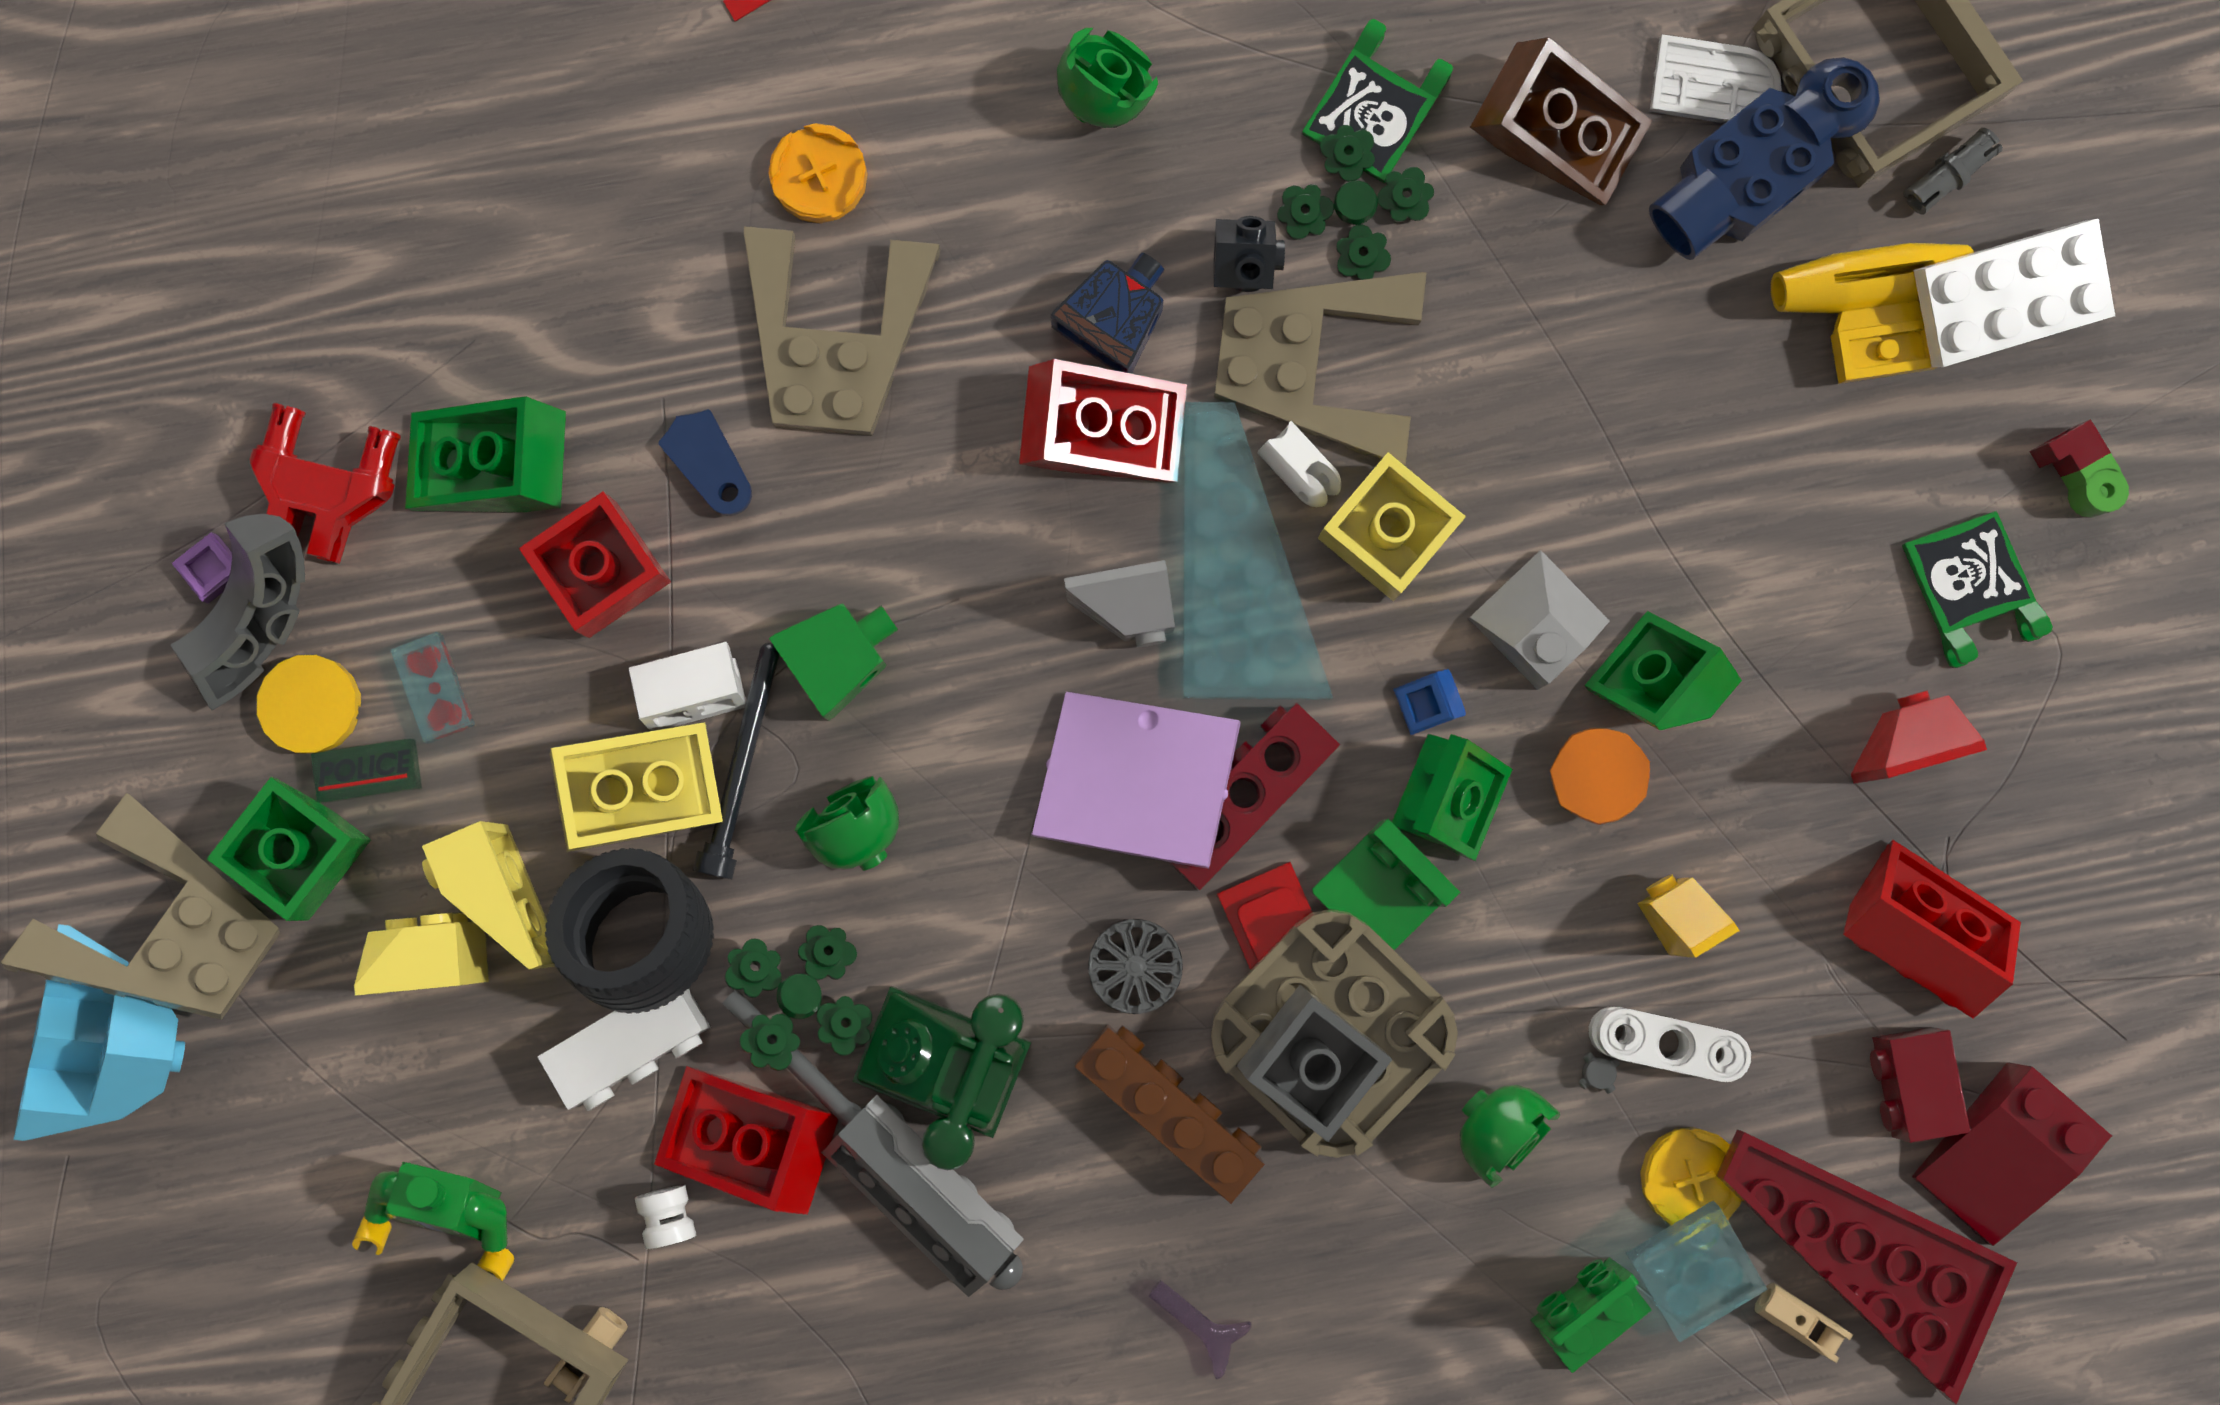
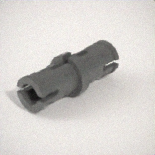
[1903,127,2003,215]

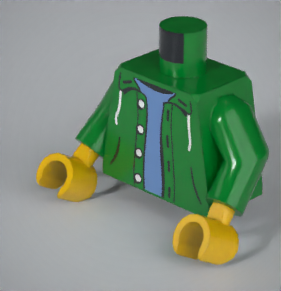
[352,1162,514,1281]

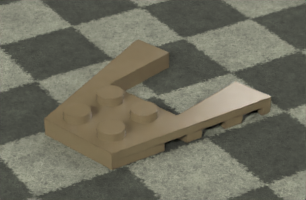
[744,226,941,436]
[1214,272,1427,466]
[1,793,280,1020]

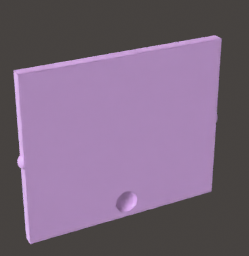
[1032,692,1241,869]

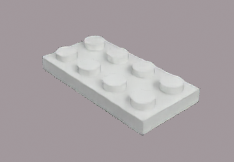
[1914,219,2115,367]

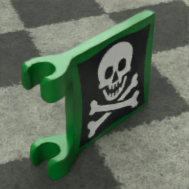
[1302,19,1453,184]
[1902,511,2053,668]

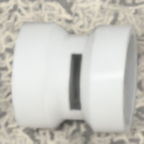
[635,1185,696,1249]

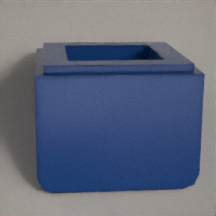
[1393,669,1466,735]

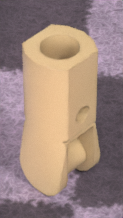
[1754,1283,1853,1363]
[544,1307,628,1404]

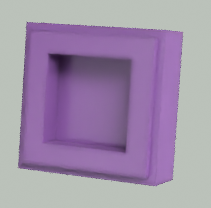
[172,532,232,604]

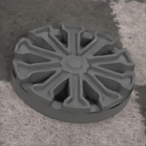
[1088,919,1183,1014]

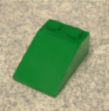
[405,396,566,512]

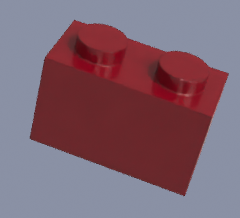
[1870,1027,1971,1143]

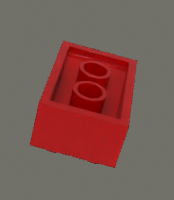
[1019,359,1187,483]
[654,1066,838,1215]

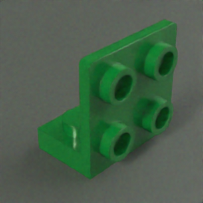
[1312,819,1461,950]
[1530,1257,1652,1373]

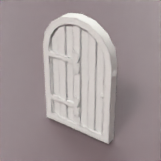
[1649,34,1782,123]

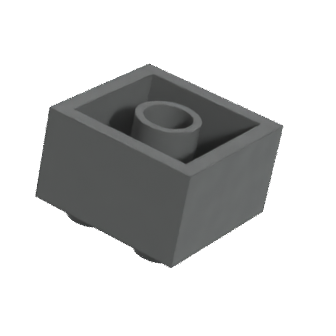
[1237,985,1393,1142]

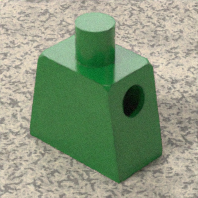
[769,604,898,721]

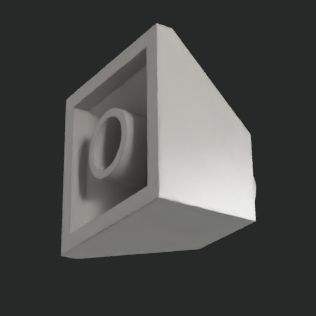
[1468,550,1610,690]
[1064,560,1175,647]

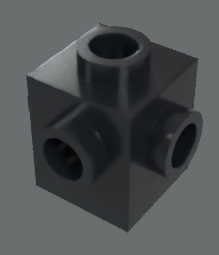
[1213,216,1285,292]

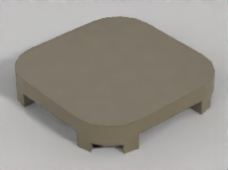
[1211,909,1458,1158]

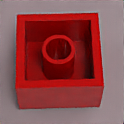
[519,491,671,638]

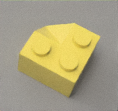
[1318,452,1466,602]
[354,913,489,996]

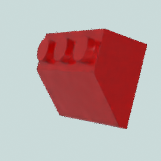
[1843,840,2021,1019]

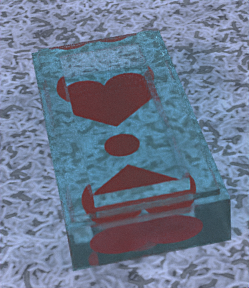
[390,632,476,744]

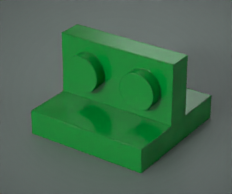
[1392,733,1513,861]

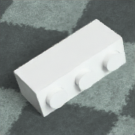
[538,989,711,1111]

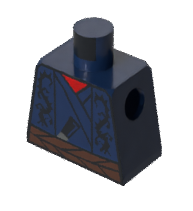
[1051,252,1164,374]

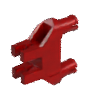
[250,403,401,564]

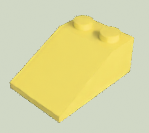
[550,722,723,852]
[422,821,555,970]

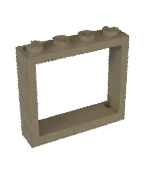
[1753,0,2023,188]
[372,1263,629,1405]

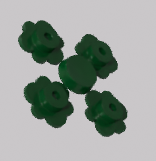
[1277,125,1434,280]
[725,925,872,1071]

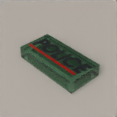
[311,738,422,804]

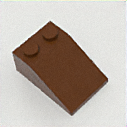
[1470,37,1652,205]

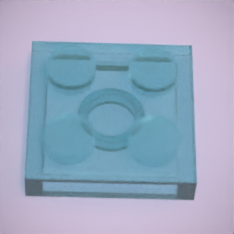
[1626,1200,1767,1343]

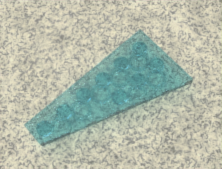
[1183,402,1333,700]

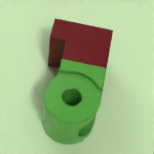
[2029,419,2129,518]

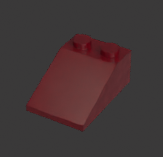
[1912,1062,2112,1246]

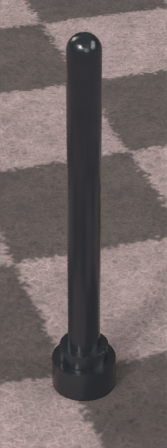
[693,643,779,880]

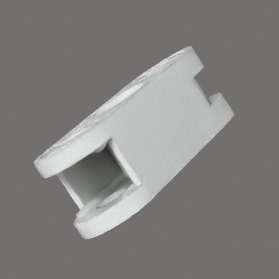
[1589,1007,1751,1082]

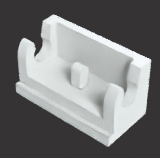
[629,642,747,731]

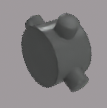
[1579,1052,1620,1094]

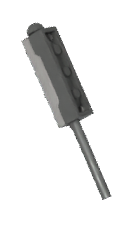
[722,990,1024,1297]

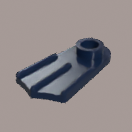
[658,409,752,516]

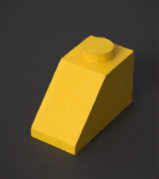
[1637,874,1740,958]

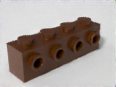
[1074,1024,1265,1204]

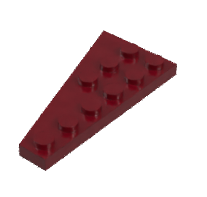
[1716,1129,2018,1404]

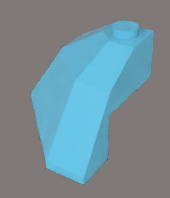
[13,924,185,1141]

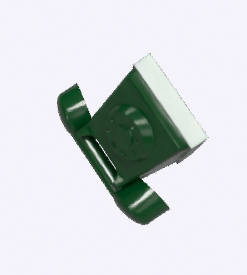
[852,986,1031,1170]

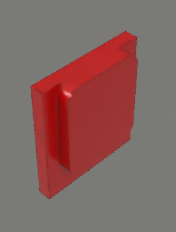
[1217,862,1313,970]

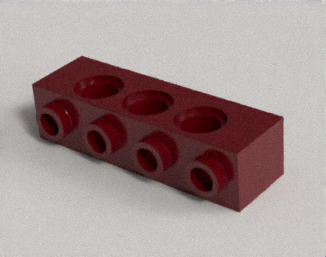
[1168,703,1340,891]

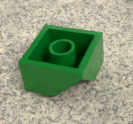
[207,777,371,921]

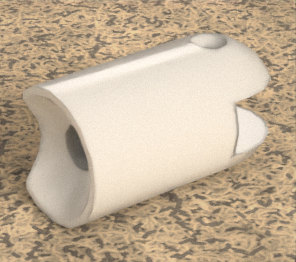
[1257,421,1341,507]

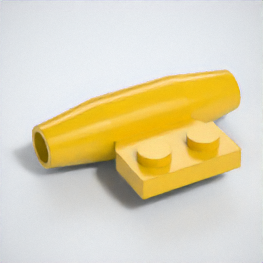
[1771,243,1974,384]

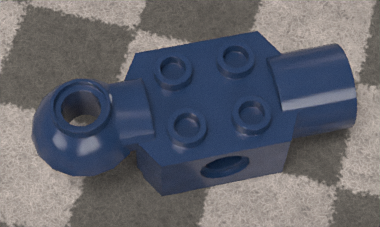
[1649,57,1880,260]

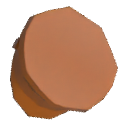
[1550,728,1650,825]

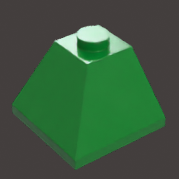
[1584,611,1742,730]

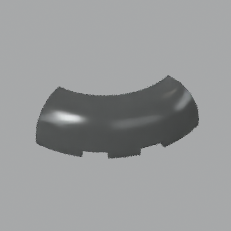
[170,514,305,711]

